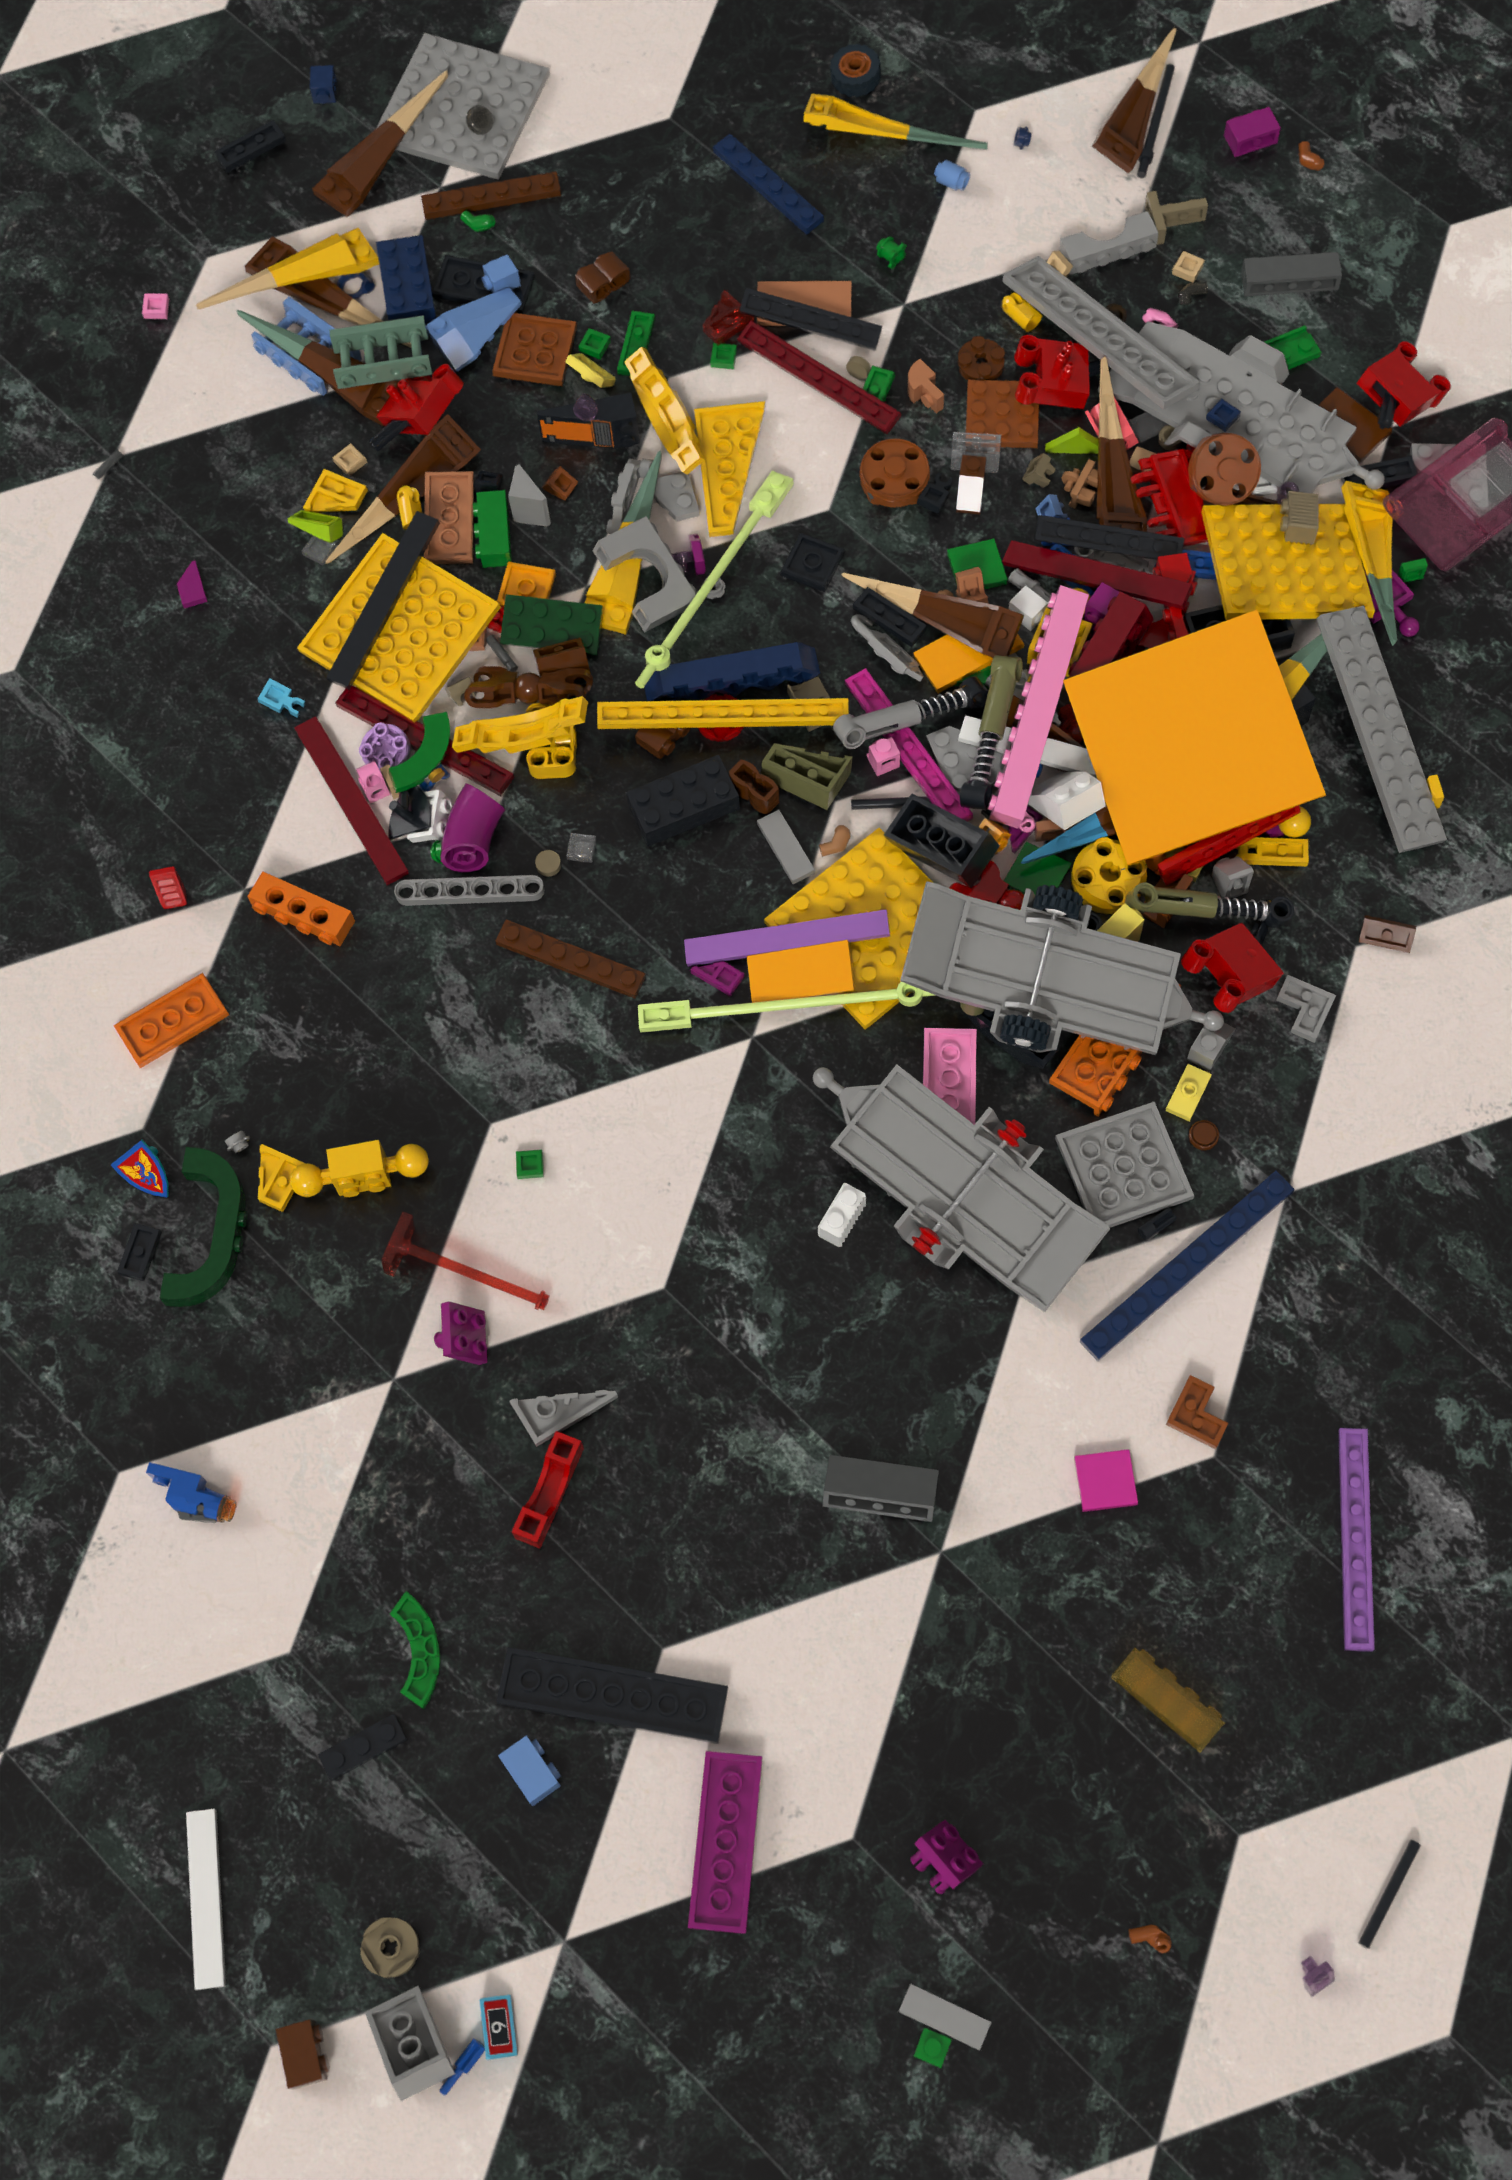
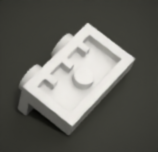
[407,790,453,843]

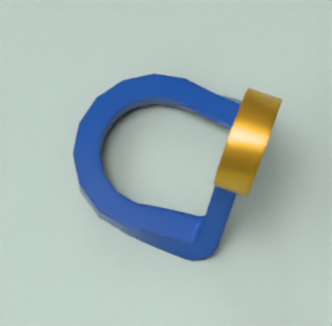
[419,764,450,792]

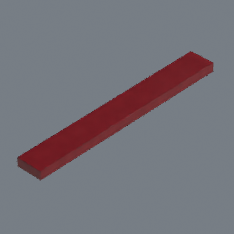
[737,320,902,435]
[1002,540,1193,610]
[335,686,514,797]
[294,716,409,886]

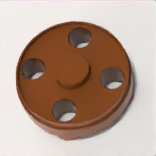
[1188,433,1261,505]
[860,439,930,507]

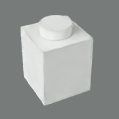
[1009,585,1048,631]

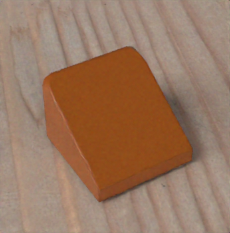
[542,466,578,500]

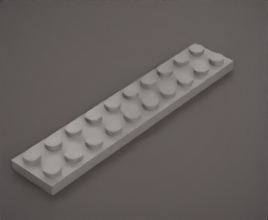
[1003,256,1200,410]
[1316,606,1447,853]

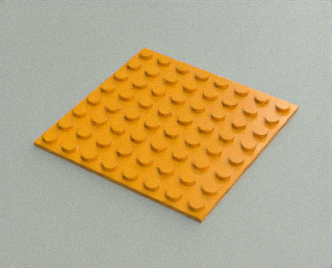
[1063,610,1326,866]

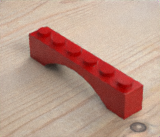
[1152,552,1192,642]

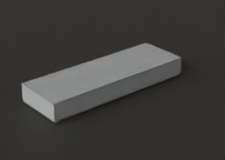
[757,810,815,884]
[899,1984,991,2051]

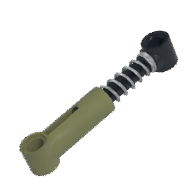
[960,655,1023,810]
[1125,882,1294,928]

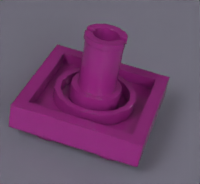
[434,1301,487,1365]

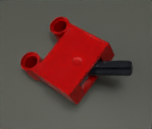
[1357,341,1451,429]
[369,364,464,451]
[1181,922,1284,1013]

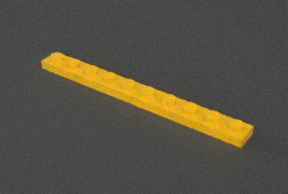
[597,698,849,729]

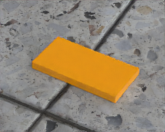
[913,634,1024,693]
[747,940,855,1003]

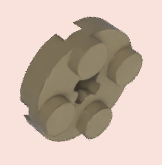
[361,1918,420,1978]

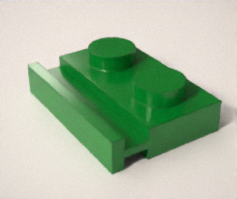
[1264,326,1321,370]

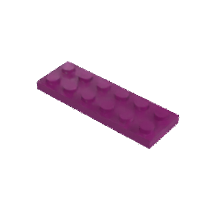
[688,1751,762,1934]

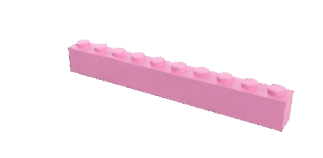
[987,585,1089,828]

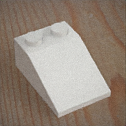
[1028,772,1106,830]

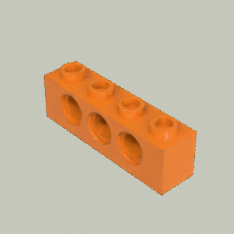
[248,871,355,946]

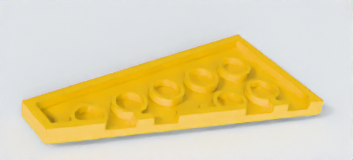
[694,401,766,537]

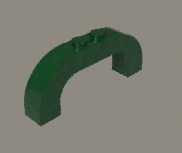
[160,1147,247,1307]

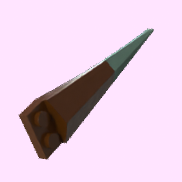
[237,310,399,427]

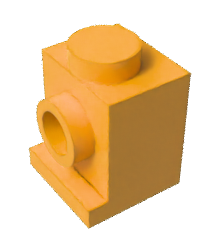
[979,818,1012,855]

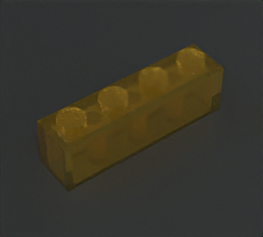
[1111,1648,1224,1753]

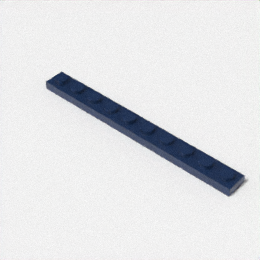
[1080,1171,1295,1361]

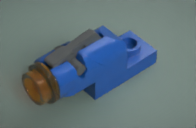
[146,1462,237,1523]

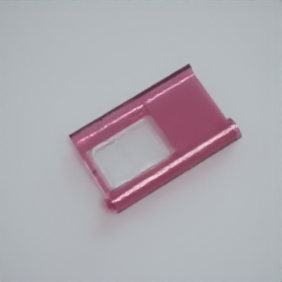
[1383,418,1512,571]

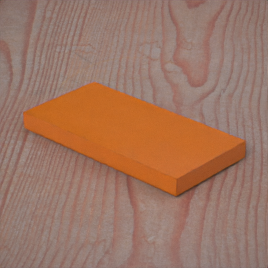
[113,973,229,1068]

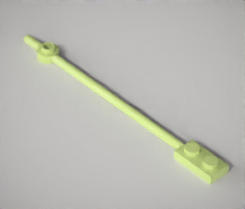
[635,471,794,688]
[638,982,935,1033]

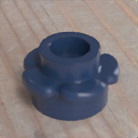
[1013,126,1032,150]

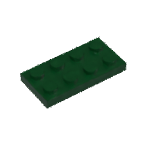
[500,594,604,656]

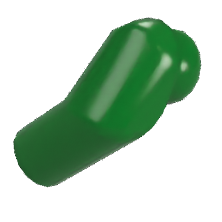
[460,210,496,232]

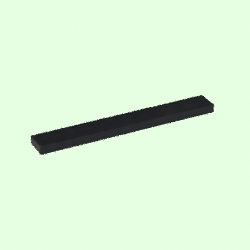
[326,511,440,690]

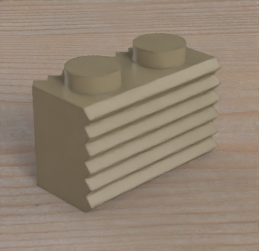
[1280,491,1319,545]

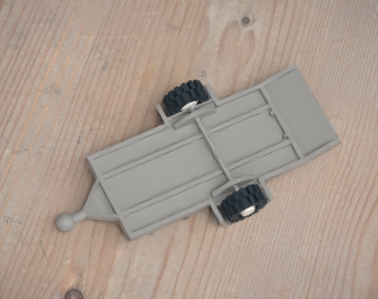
[900,881,1224,1055]

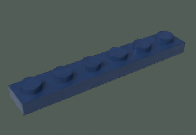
[713,134,824,235]

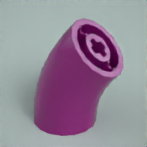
[440,783,505,872]

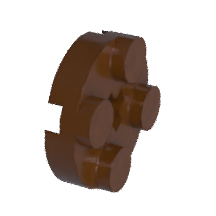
[958,336,1005,380]

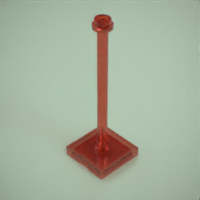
[381,1212,550,1310]

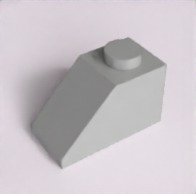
[1211,856,1254,899]
[1187,1023,1235,1072]

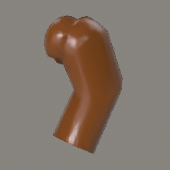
[1298,141,1324,171]
[1128,1924,1171,1953]

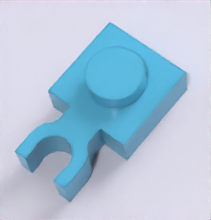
[258,678,305,718]

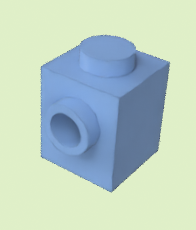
[482,254,521,293]

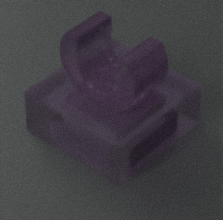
[1301,1956,1335,1997]

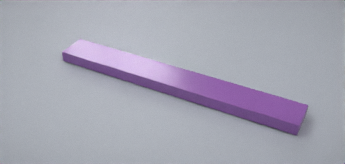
[684,909,890,966]
[1338,1428,1374,1651]

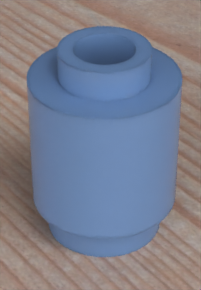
[934,160,970,191]

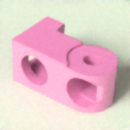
[356,761,390,804]

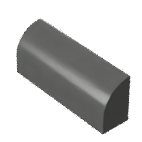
[822,1455,939,1522]

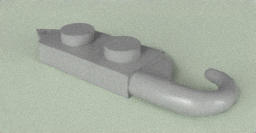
[851,614,924,682]

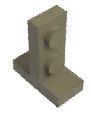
[1145,191,1208,245]

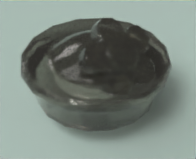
[466,105,493,135]

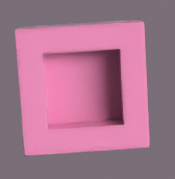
[142,294,169,319]

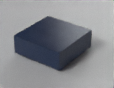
[1206,399,1241,432]

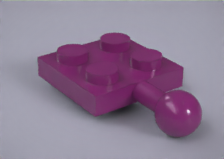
[1364,570,1420,637]

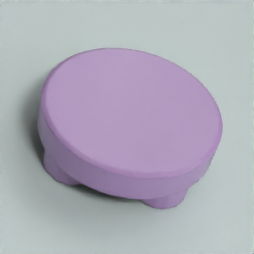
[359,723,411,774]

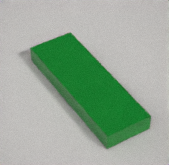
[617,311,655,376]

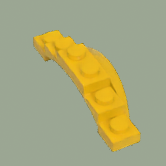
[624,347,705,475]
[452,696,588,754]

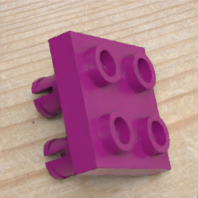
[911,1820,983,1894]

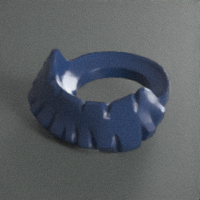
[337,272,375,299]

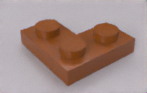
[1166,1375,1228,1449]

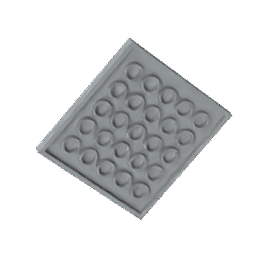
[376,33,550,180]

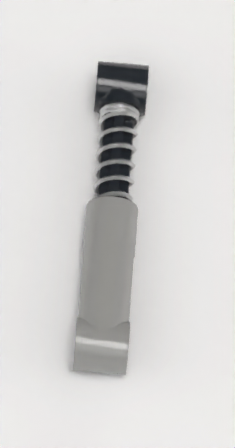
[833,677,988,749]

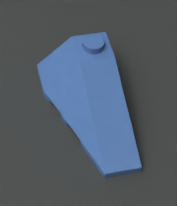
[426,287,522,372]

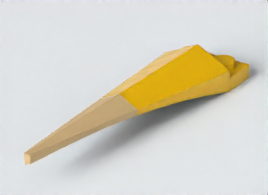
[196,228,379,309]

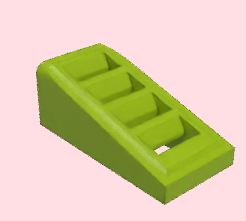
[288,510,343,543]

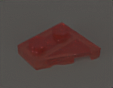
[703,290,754,345]

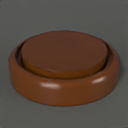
[1188,1120,1219,1150]

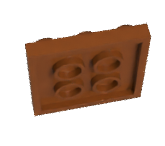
[492,313,577,386]
[965,379,1039,448]

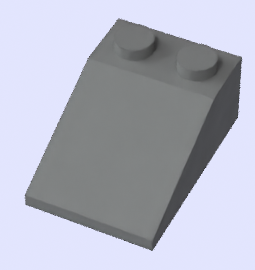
[365,1986,455,2101]

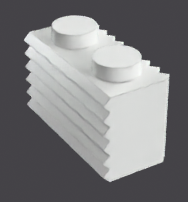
[818,1183,866,1247]

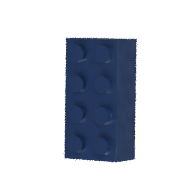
[376,235,436,325]

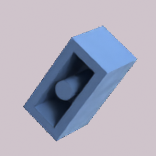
[498,1736,561,1806]

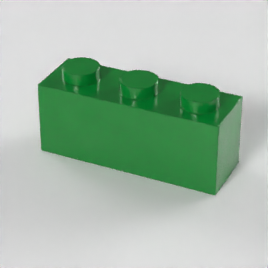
[473,490,512,568]

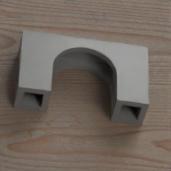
[592,516,697,632]

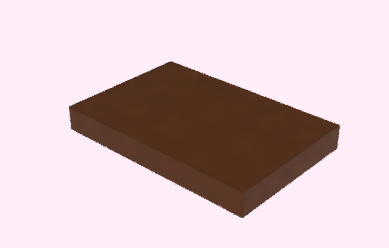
[1318,387,1393,464]

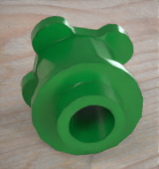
[876,236,907,269]

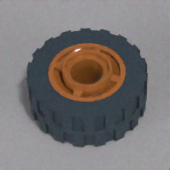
[830,44,881,97]

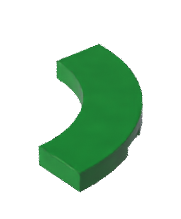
[389,712,450,793]
[390,1591,440,1710]

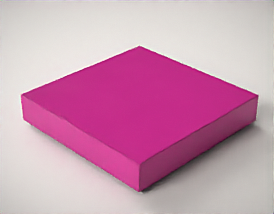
[1074,1449,1138,1512]

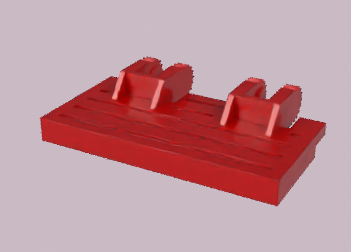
[1131,449,1208,547]

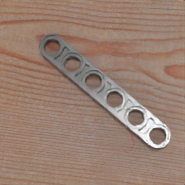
[394,875,545,906]

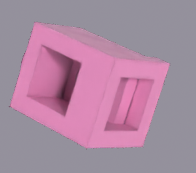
[867,737,900,776]

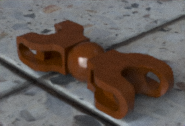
[464,666,593,708]

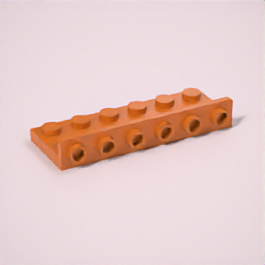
[1049,984,1181,1117]

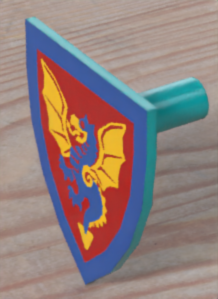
[111,1140,169,1198]

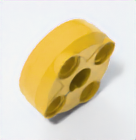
[1071,837,1147,914]

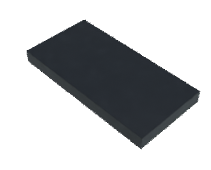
[432,255,535,314]

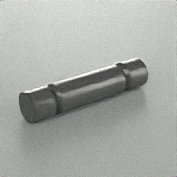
[486,635,518,672]

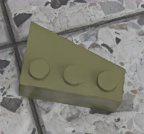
[761,743,853,810]

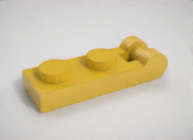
[1235,837,1309,867]

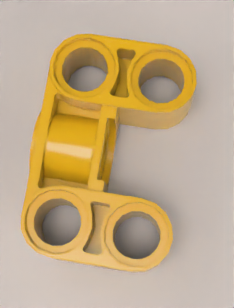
[526,703,577,779]

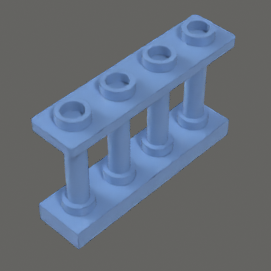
[251,297,362,396]

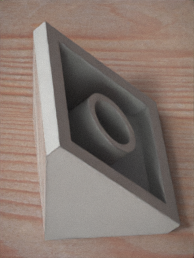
[508,464,551,526]

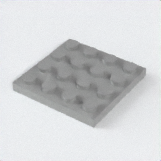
[1055,1102,1194,1228]

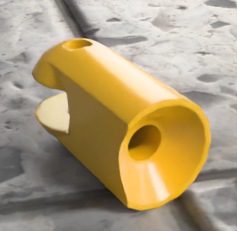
[1002,293,1042,332]
[397,485,422,530]

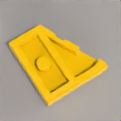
[303,469,368,513]
[258,1144,306,1212]

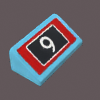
[480,1995,518,2060]

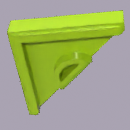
[1045,427,1099,454]

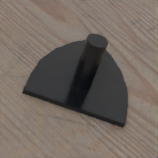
[388,786,431,840]

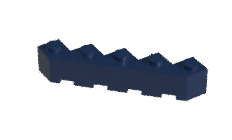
[644,642,820,701]

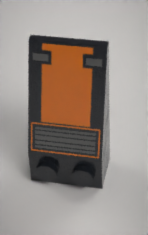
[537,393,640,448]

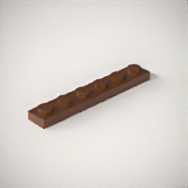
[421,171,561,220]
[495,919,646,999]

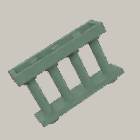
[329,316,432,389]

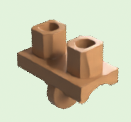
[1061,459,1098,509]

